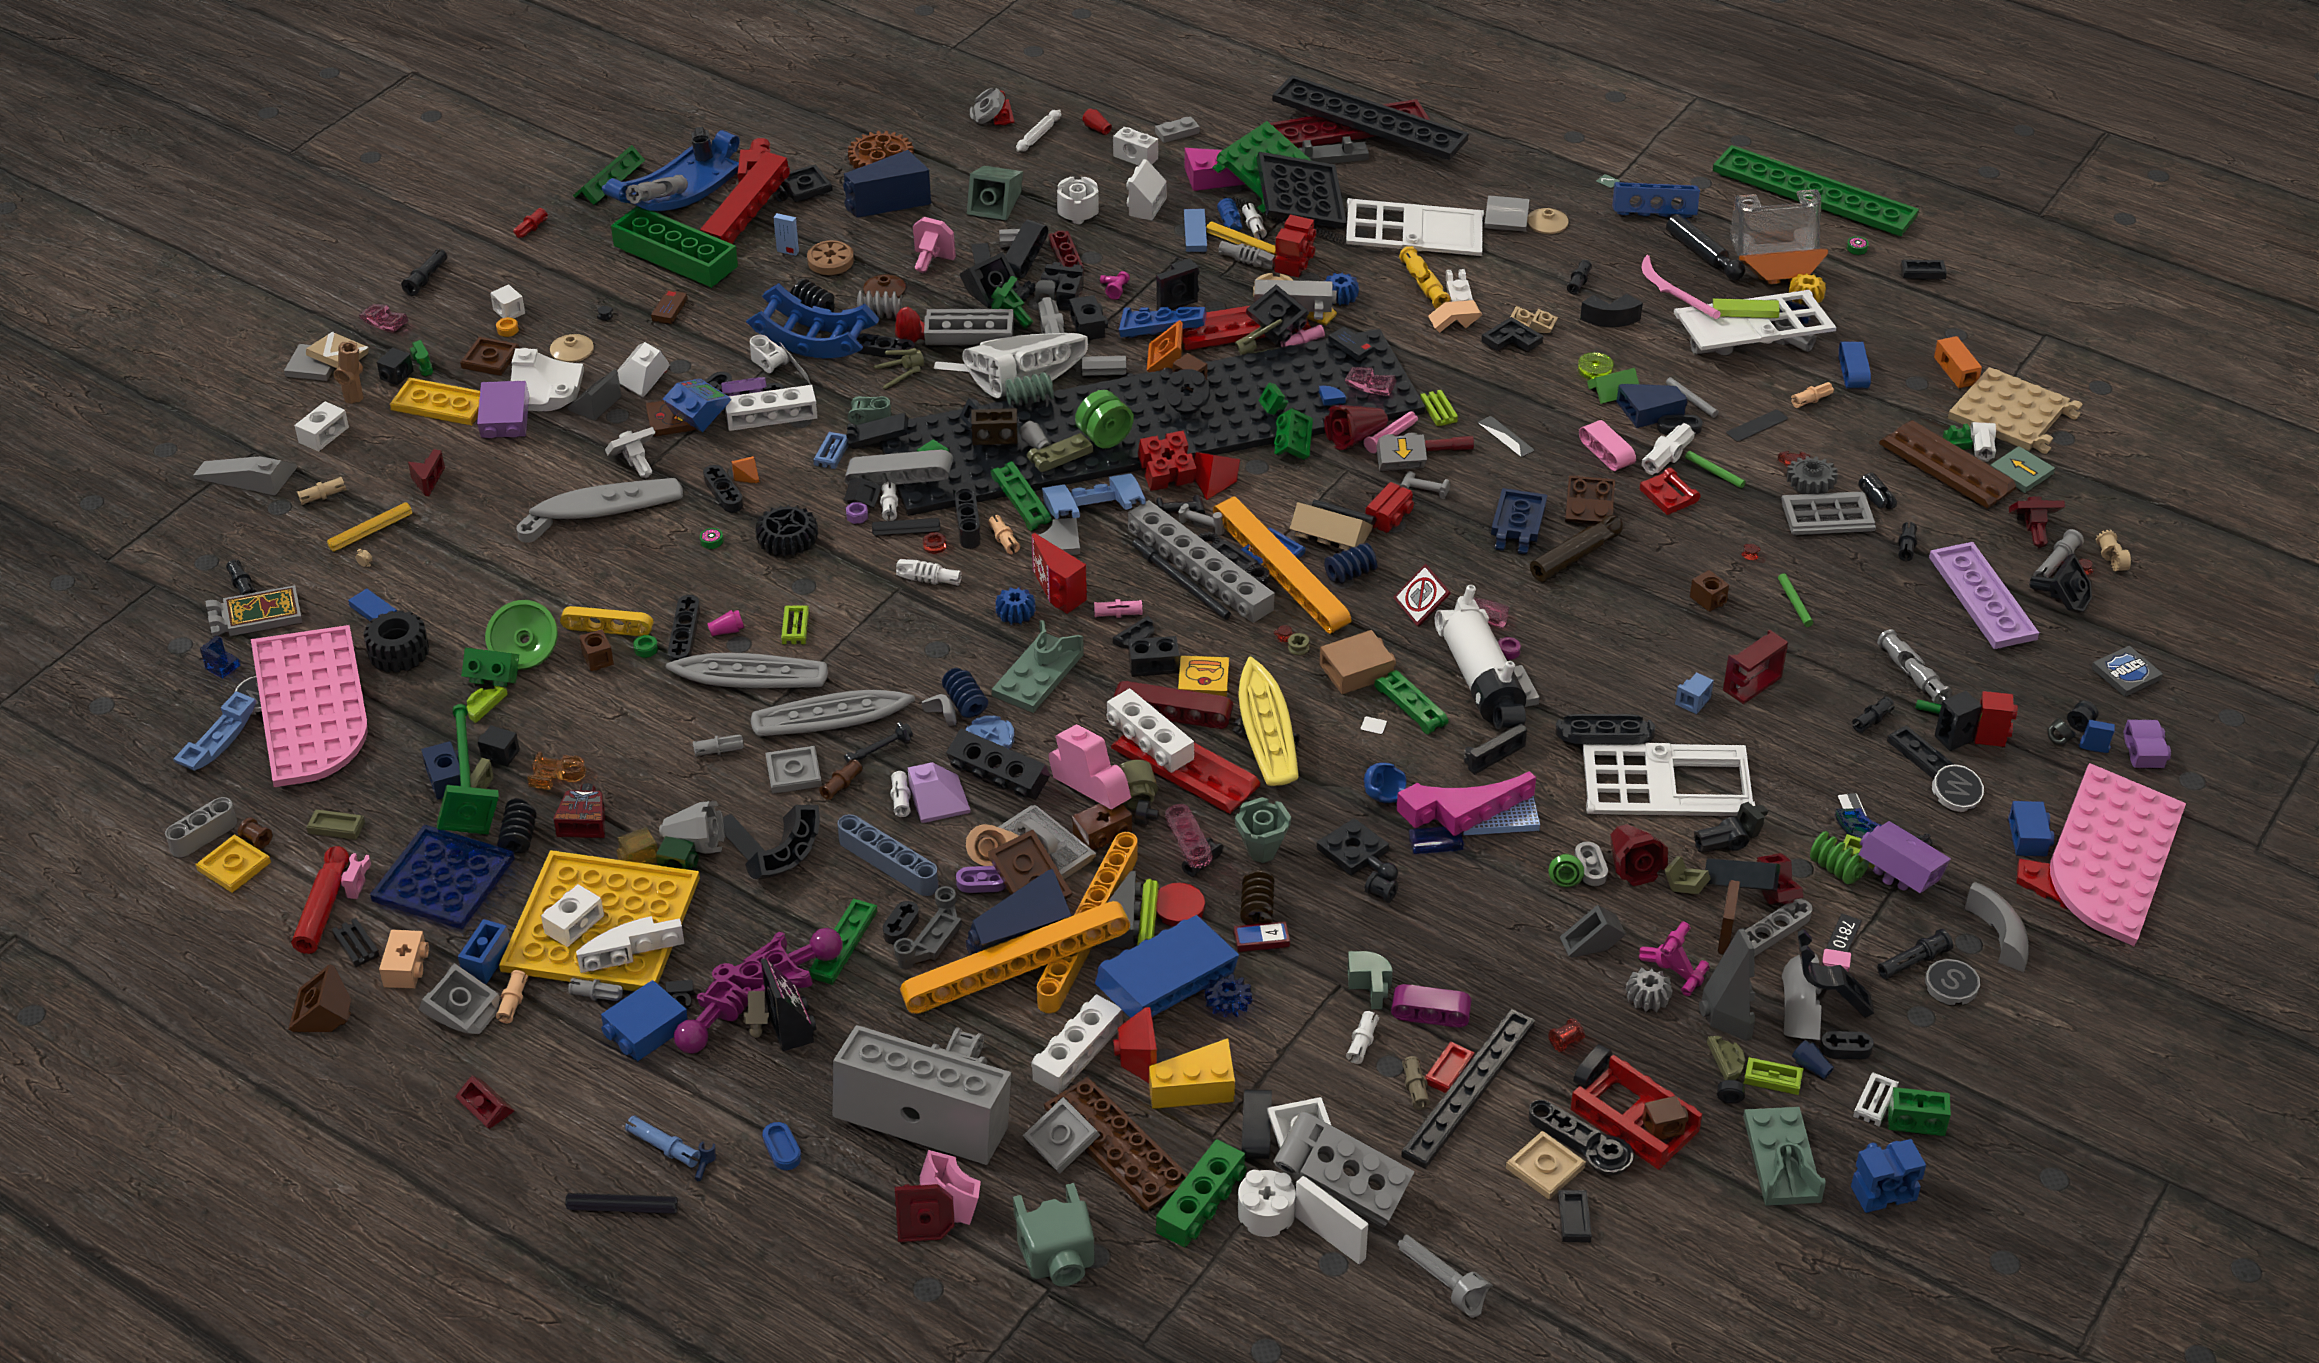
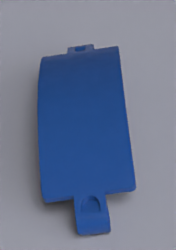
[602,130,740,211]

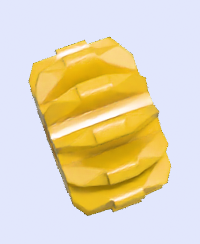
[1789,273,1826,307]

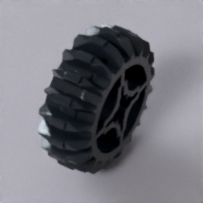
[755,504,818,557]

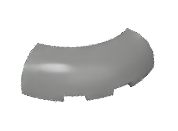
[1965,882,2029,972]
[1781,953,1821,1040]

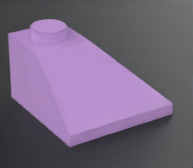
[908,762,970,823]

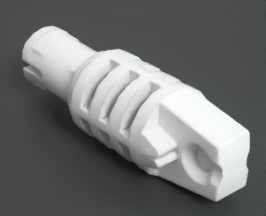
[896,559,962,586]

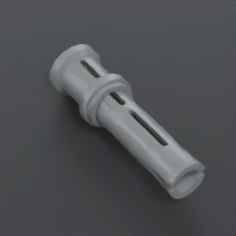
[2033,529,2084,578]

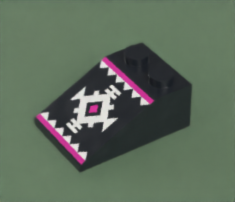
[761,958,817,1051]

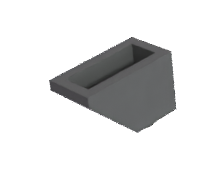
[1560,905,1626,958]

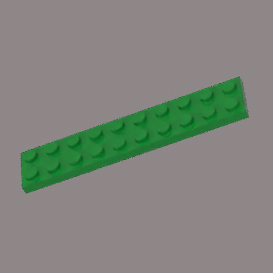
[1713,145,1919,236]

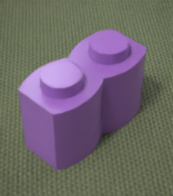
[2123,720,2171,768]

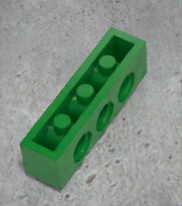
[1156,1139,1247,1248]

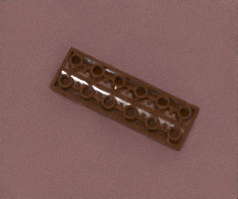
[1879,420,2016,509]
[1044,1077,1188,1211]

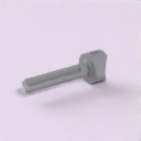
[1398,1235,1493,1318]

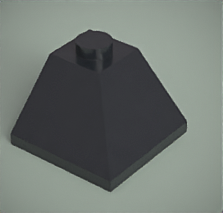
[959,252,1021,307]

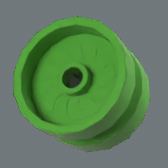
[1075,390,1134,448]

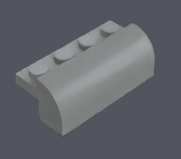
[924,309,1013,346]

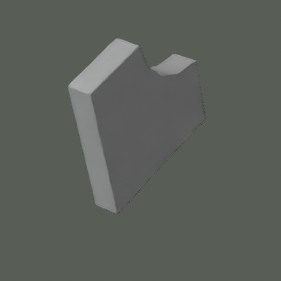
[284,344,335,381]
[1039,518,1080,555]

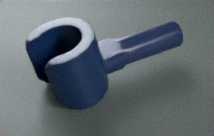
[694,1142,716,1181]

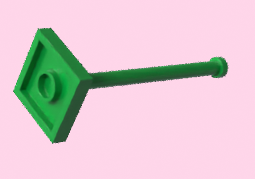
[437,704,499,834]

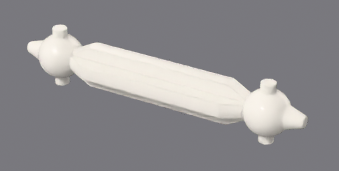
[1016,110,1061,152]

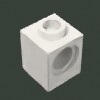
[490,284,525,319]

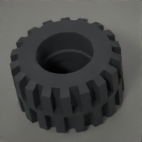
[364,610,429,672]

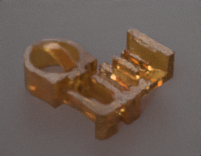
[527,752,586,790]

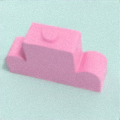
[1048,724,1131,809]

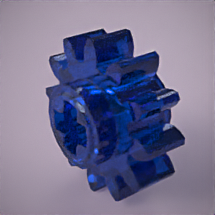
[1205,974,1252,1018]

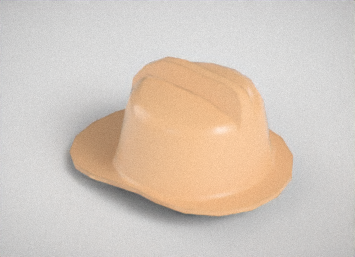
[966,824,1018,866]

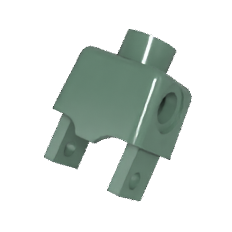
[1013,1183,1095,1286]

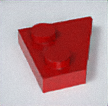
[2016,859,2068,909]

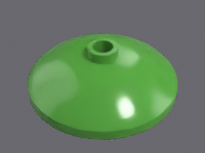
[485,600,558,670]

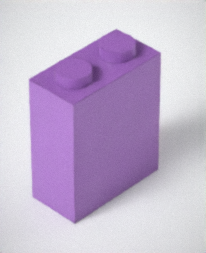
[477,381,529,438]

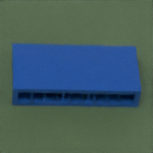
[1095,915,1239,1018]

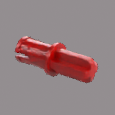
[513,208,548,238]

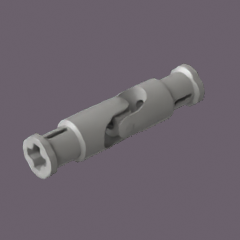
[626,175,688,204]
[1877,629,1952,705]

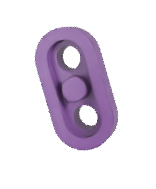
[721,377,767,396]
[956,866,1006,893]

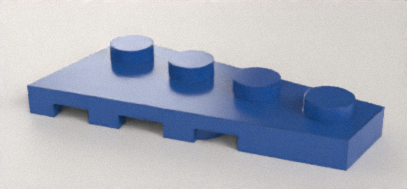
[1119,307,1207,338]

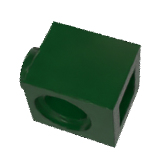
[656,836,699,870]

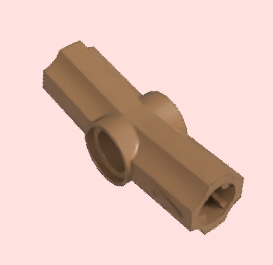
[334,341,364,404]

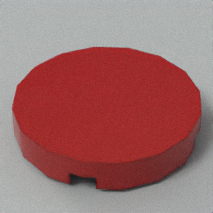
[1156,883,1205,926]

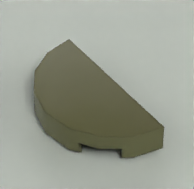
[1707,1036,1745,1080]

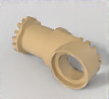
[2096,530,2131,571]

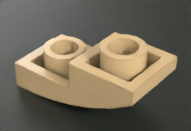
[1510,306,1558,333]

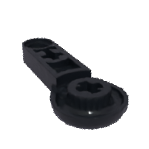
[1529,1100,1634,1175]

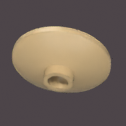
[1527,208,1568,234]
[550,334,594,363]

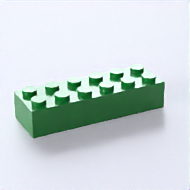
[611,206,738,288]

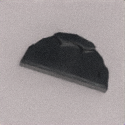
[1113,616,1154,649]

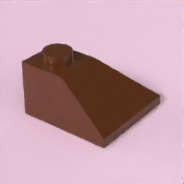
[288,964,352,1032]

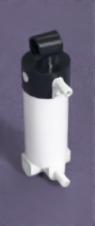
[1435,585,1527,729]

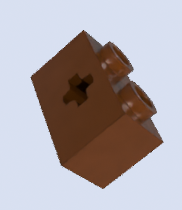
[1072,803,1132,850]

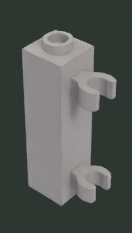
[1254,280,1337,319]

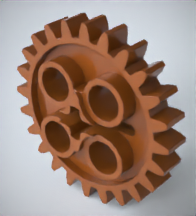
[848,131,914,169]

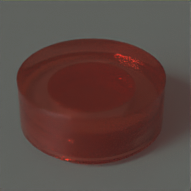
[923,532,947,554]

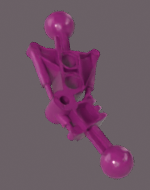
[674,928,843,1054]

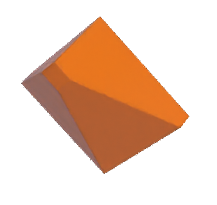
[731,456,759,483]

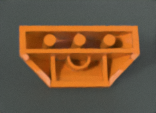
[1739,249,1828,284]

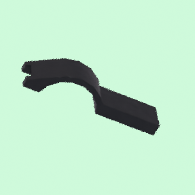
[1798,929,1874,1018]

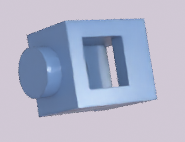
[1675,672,1714,714]

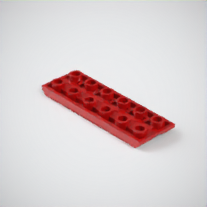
[1182,305,1311,350]
[1111,735,1261,814]

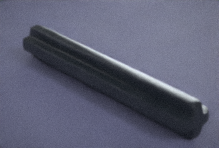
[565,1193,678,1214]

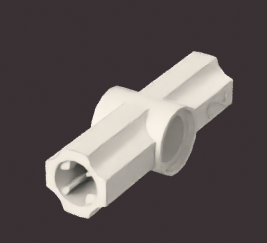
[1642,423,1695,475]

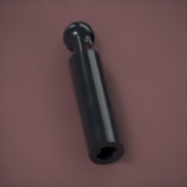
[1666,214,1746,280]

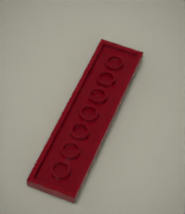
[1270,99,1430,148]

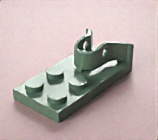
[992,620,1084,713]
[1743,1107,1825,1206]

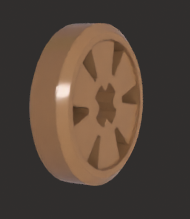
[807,240,854,275]

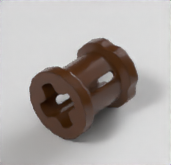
[238,817,273,849]

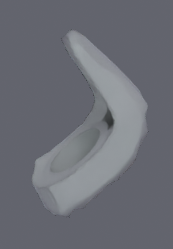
[921,694,957,726]

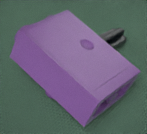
[1858,821,1951,893]

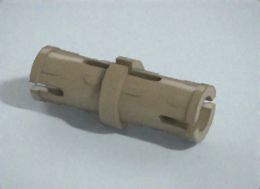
[1402,1056,1430,1110]

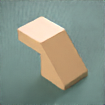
[1428,300,1482,333]

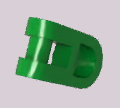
[409,340,433,376]

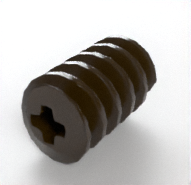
[1240,870,1275,925]

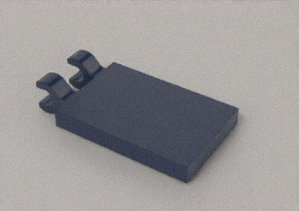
[1491,488,1548,554]

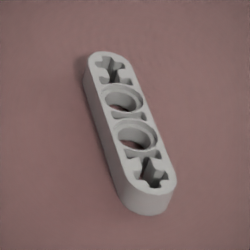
[1745,899,1813,957]

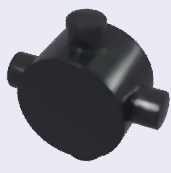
[597,306,613,321]

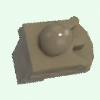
[743,991,769,1038]

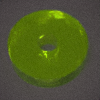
[1578,352,1614,380]

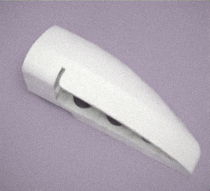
[963,333,1088,398]

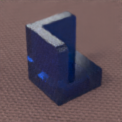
[200,636,240,679]

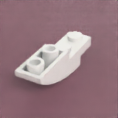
[576,916,684,973]

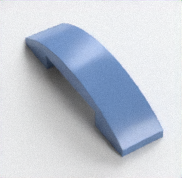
[173,691,256,770]

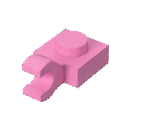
[341,853,371,899]

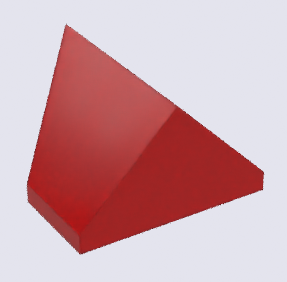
[1194,452,1241,500]

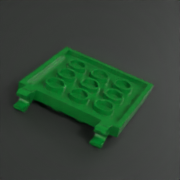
[1212,121,1312,213]

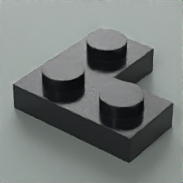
[1481,317,1543,352]

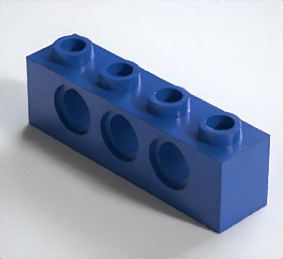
[1612,182,1700,218]

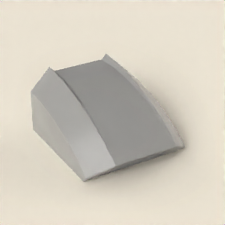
[419,963,500,1034]

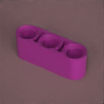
[1391,984,1472,1027]

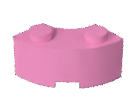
[920,1150,981,1225]

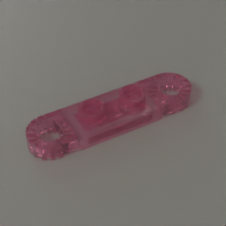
[1165,804,1213,868]

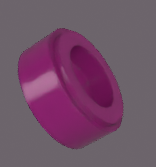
[1498,637,1521,660]

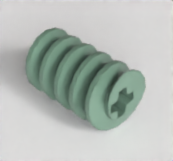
[1005,372,1054,406]

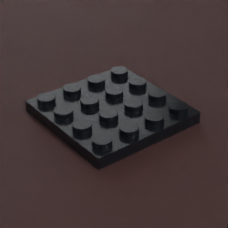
[1256,152,1347,229]

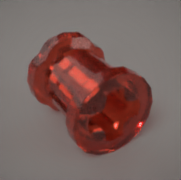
[1548,1018,1585,1052]

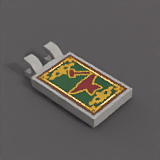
[205,585,302,636]

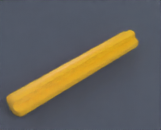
[1206,222,1277,258]
[327,503,412,552]

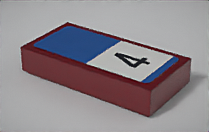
[1234,921,1290,952]

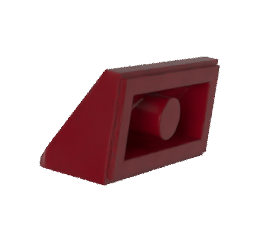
[455,1075,515,1129]

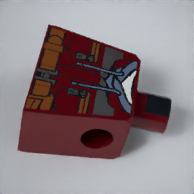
[553,783,605,838]

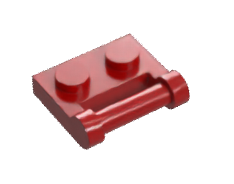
[1639,468,1701,515]

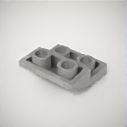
[1484,195,1530,232]

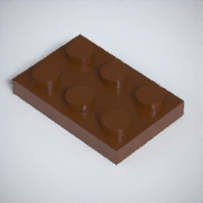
[987,829,1072,900]

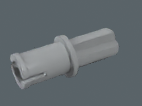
[693,734,744,757]
[568,978,623,1001]

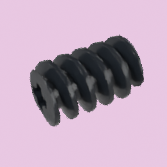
[790,278,835,312]
[497,798,537,853]

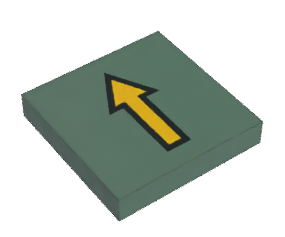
[1990,446,2055,493]

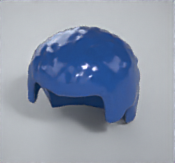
[1364,763,1407,804]

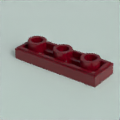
[1048,231,1084,269]

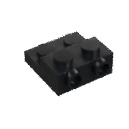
[1156,258,1200,311]
[1246,284,1308,345]

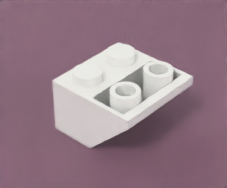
[1126,159,1167,221]

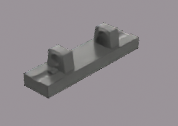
[1298,136,1369,164]

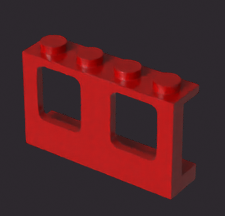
[1570,1055,1702,1170]

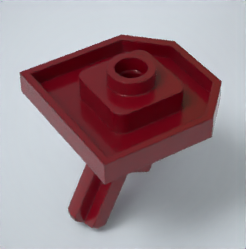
[2009,496,2065,548]
[895,1184,955,1242]

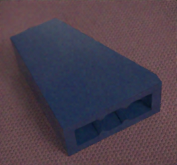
[1617,384,1688,428]

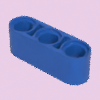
[1839,342,1871,389]

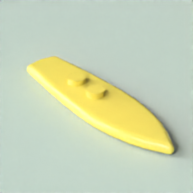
[1239,656,1299,786]

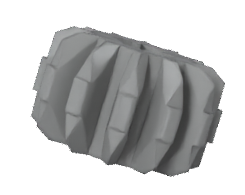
[1626,968,1672,1013]

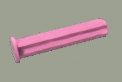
[1364,412,1418,454]

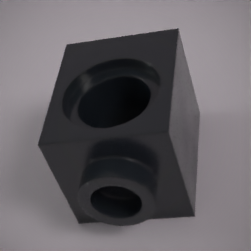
[376,348,414,386]
[478,725,520,767]

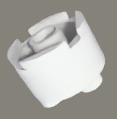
[1057,177,1099,224]
[1238,1170,1296,1237]

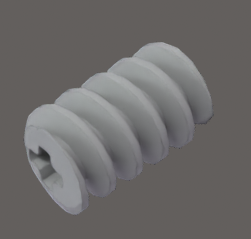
[857,290,902,319]

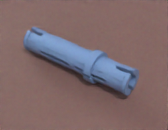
[625,1115,701,1168]

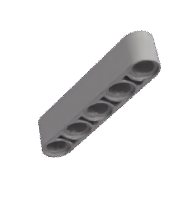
[845,450,953,486]

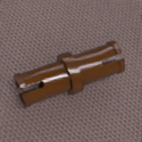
[819,759,863,800]

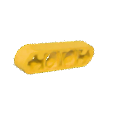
[560,606,654,636]

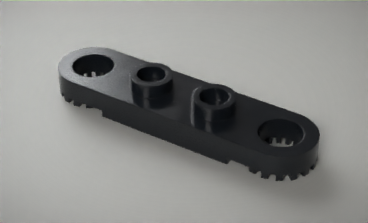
[1198,531,1270,585]

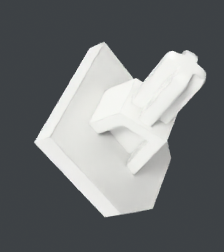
[605,427,655,479]

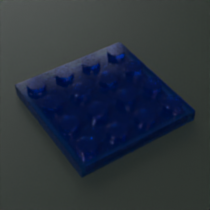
[370,824,515,930]

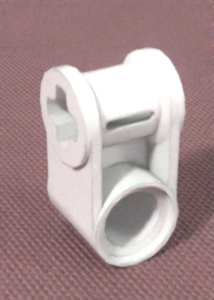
[750,335,789,373]

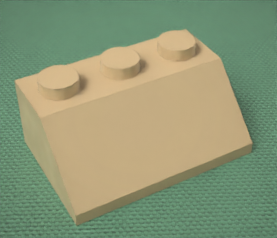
[1290,502,1373,550]

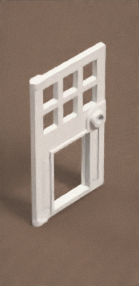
[1583,743,1755,816]

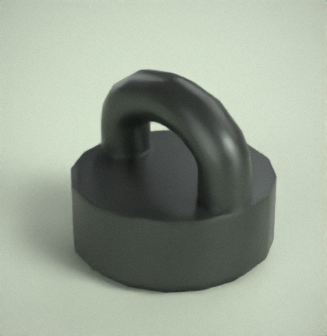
[2047,718,2076,745]

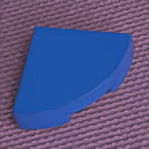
[1319,386,1346,406]

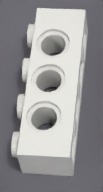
[725,385,817,431]
[1106,688,1194,773]
[1031,994,1123,1095]

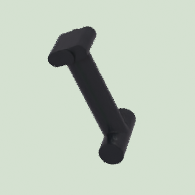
[1156,495,1205,515]

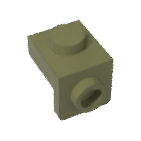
[1665,856,1711,894]

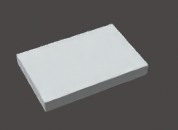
[1295,1176,1368,1265]

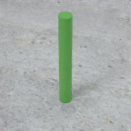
[1685,451,1746,489]
[1778,574,1813,627]

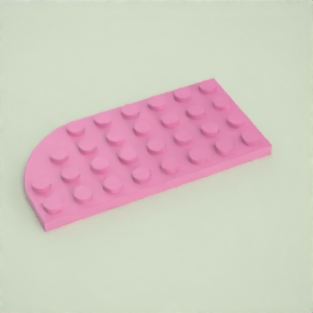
[251,625,368,787]
[2050,763,2186,946]

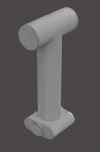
[1400,471,1450,499]
[1178,504,1224,535]

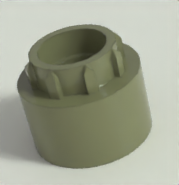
[1118,760,1158,810]

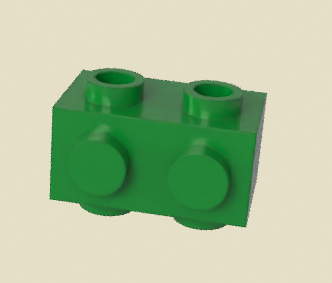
[461,647,520,687]

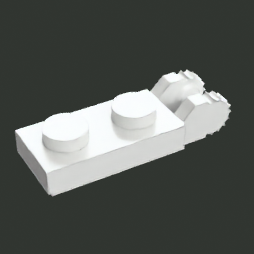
[1446,269,1473,302]

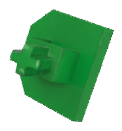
[991,276,1033,329]

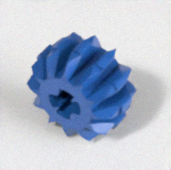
[1325,273,1359,306]
[995,587,1035,625]

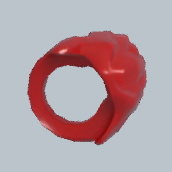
[895,306,925,343]

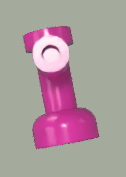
[1100,271,1130,300]

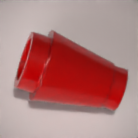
[1082,108,1112,135]

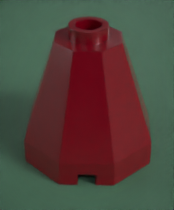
[1610,824,1668,886]

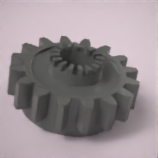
[1787,456,1838,494]

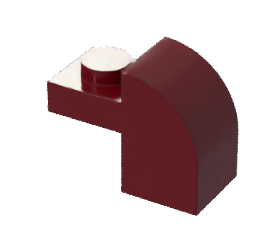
[1757,853,1803,904]

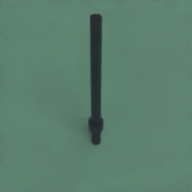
[1132,538,1231,620]

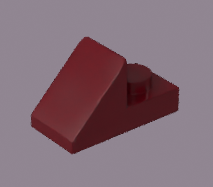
[408,449,445,496]

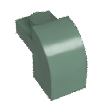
[1347,951,1393,1009]

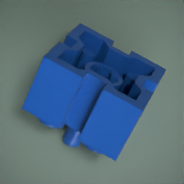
[1851,1139,1926,1213]

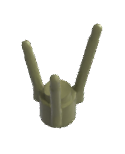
[1235,319,1282,355]
[873,348,924,390]

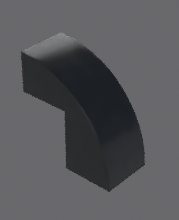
[1580,294,1643,327]

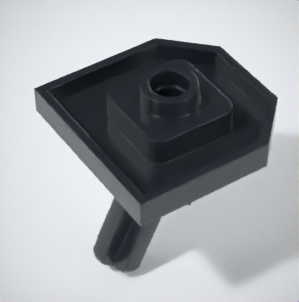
[2029,554,2092,613]

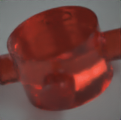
[1741,544,1761,560]
[2078,559,2094,575]
[1274,625,1295,642]

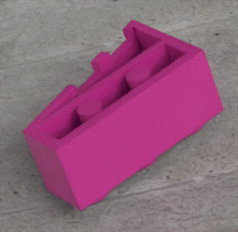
[1185,148,1245,191]

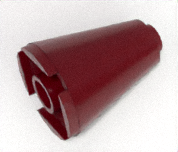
[1324,405,1388,450]

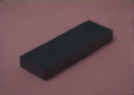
[1887,725,1954,780]
[1705,858,1781,891]

